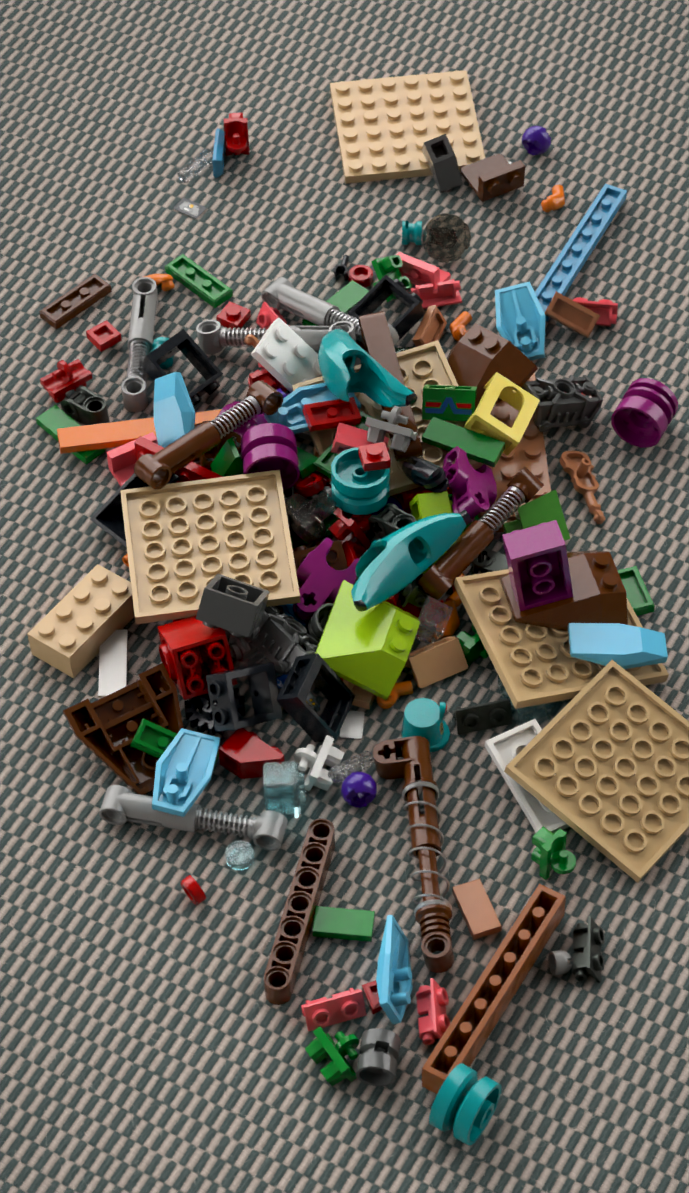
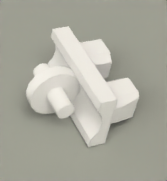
[294,735,344,791]

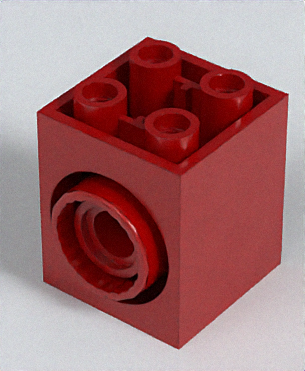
[157,615,237,700]

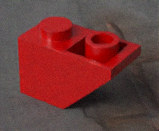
[219,728,285,779]

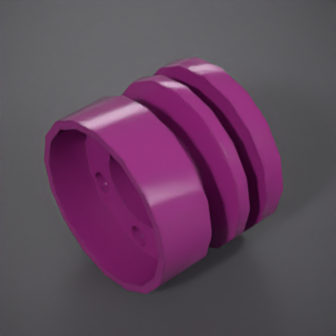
[611,378,678,448]

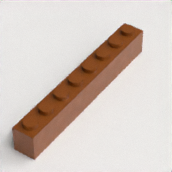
[422,884,566,1094]

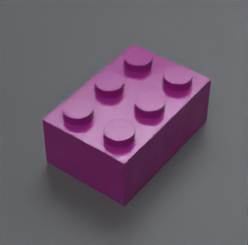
[502,520,573,611]

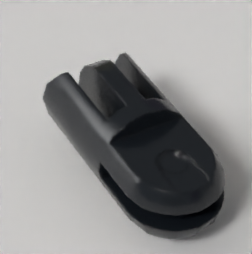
[402,456,449,493]

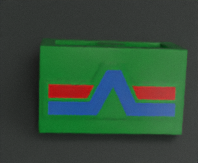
[422,385,477,421]

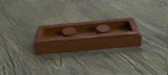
[39,274,112,330]

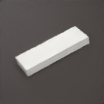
[98,630,128,699]

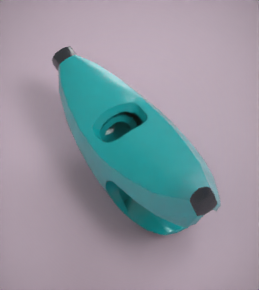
[318,327,417,408]
[351,510,472,612]

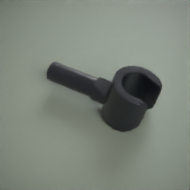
[333,255,349,281]

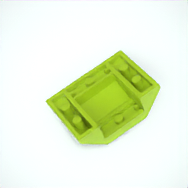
[315,580,420,700]

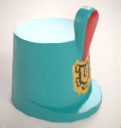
[401,698,450,752]

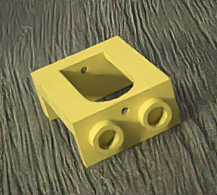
[464,372,540,456]

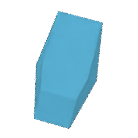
[495,281,546,361]
[154,372,196,448]
[264,383,361,434]
[568,623,668,669]
[152,728,220,817]
[376,915,413,1024]

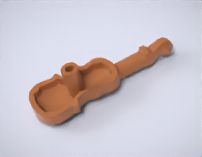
[559,451,605,524]

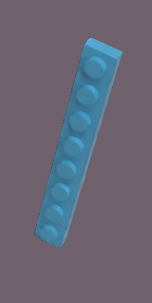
[535,184,627,322]

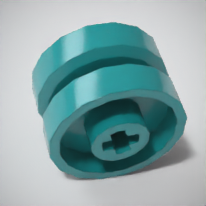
[331,447,390,515]
[429,1063,502,1146]

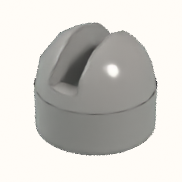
[548,950,573,975]

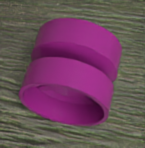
[241,423,300,491]

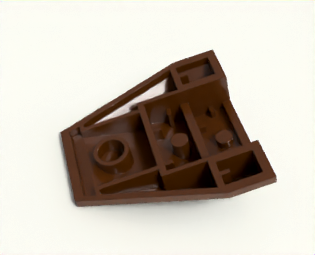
[447,323,538,410]
[500,550,628,631]
[63,663,184,795]

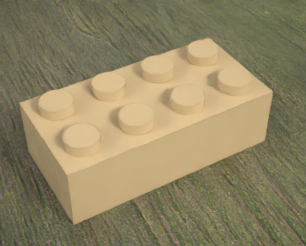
[27,564,135,678]

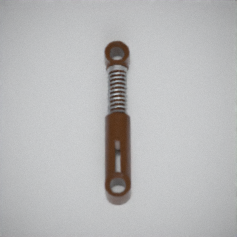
[134,380,283,489]
[417,466,544,601]

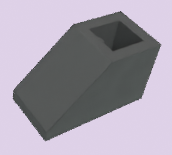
[422,134,463,193]

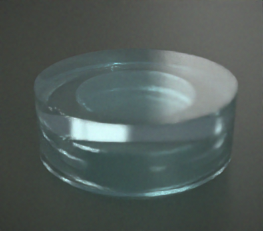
[225,840,254,870]

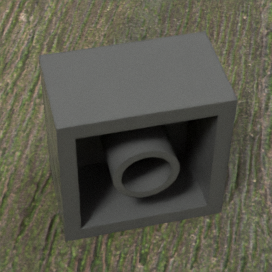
[196,574,270,638]

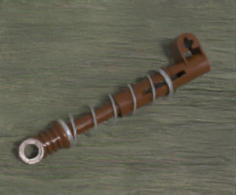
[372,736,454,973]

